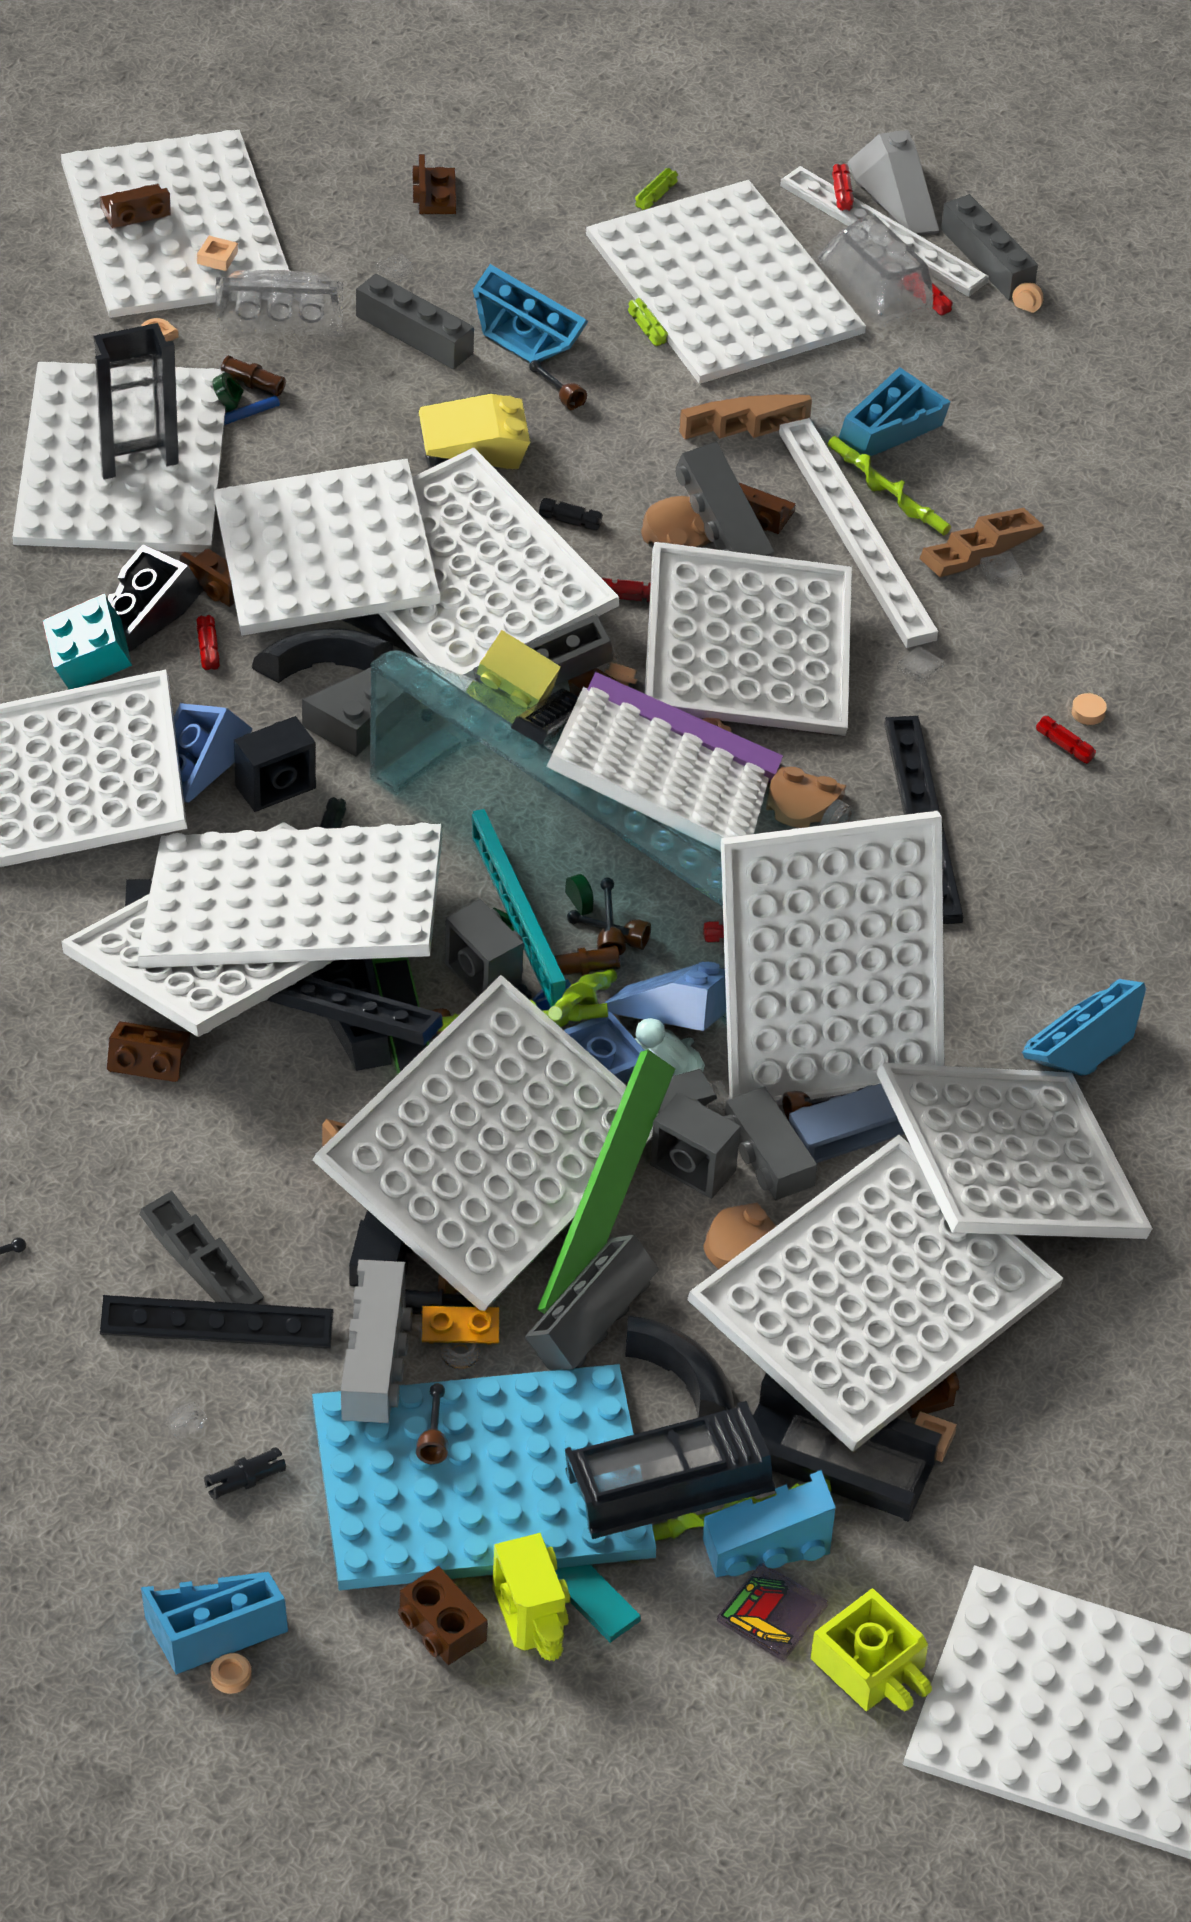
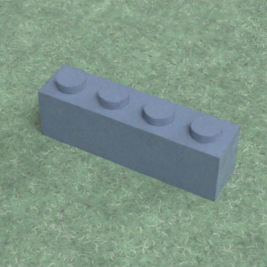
[789,1083,905,1163]

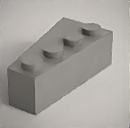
[341,1260,413,1423]

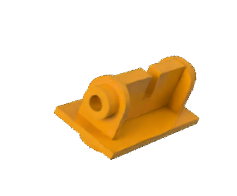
[422,1306,499,1345]

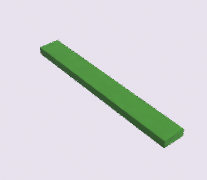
[537,1050,675,1314]

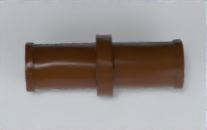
[221,355,286,396]
[554,946,620,976]

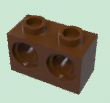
[398,1566,488,1665]

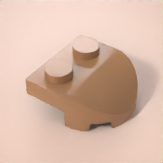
[641,496,712,547]
[766,766,846,828]
[703,1203,776,1269]

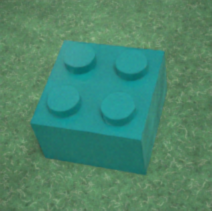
[43,594,132,689]

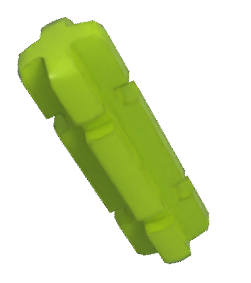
[635,168,678,210]
[628,298,668,346]

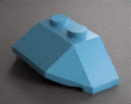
[473,264,588,362]
[1022,979,1146,1076]

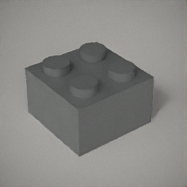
[444,899,525,997]
[650,1092,741,1199]

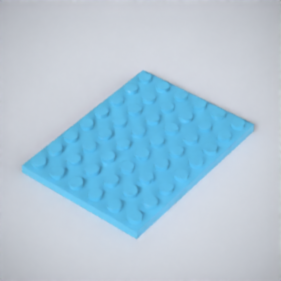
[312,1364,657,1591]

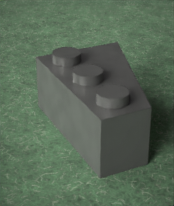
[302,657,419,757]

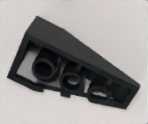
[108,545,204,652]

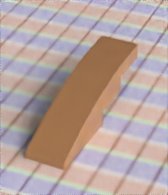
[679,394,812,440]
[919,508,1044,577]

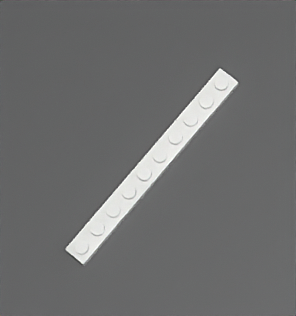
[779,418,938,648]

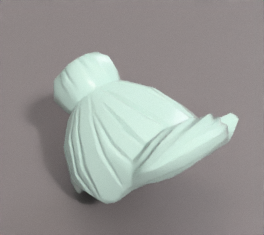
[634,1018,705,1076]

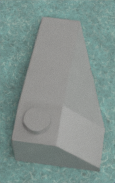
[848,130,939,235]

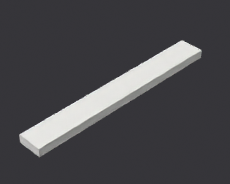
[780,166,989,297]

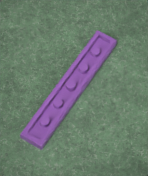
[587,672,783,783]

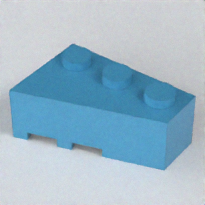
[839,367,951,457]
[703,1470,836,1578]
[141,1572,288,1674]

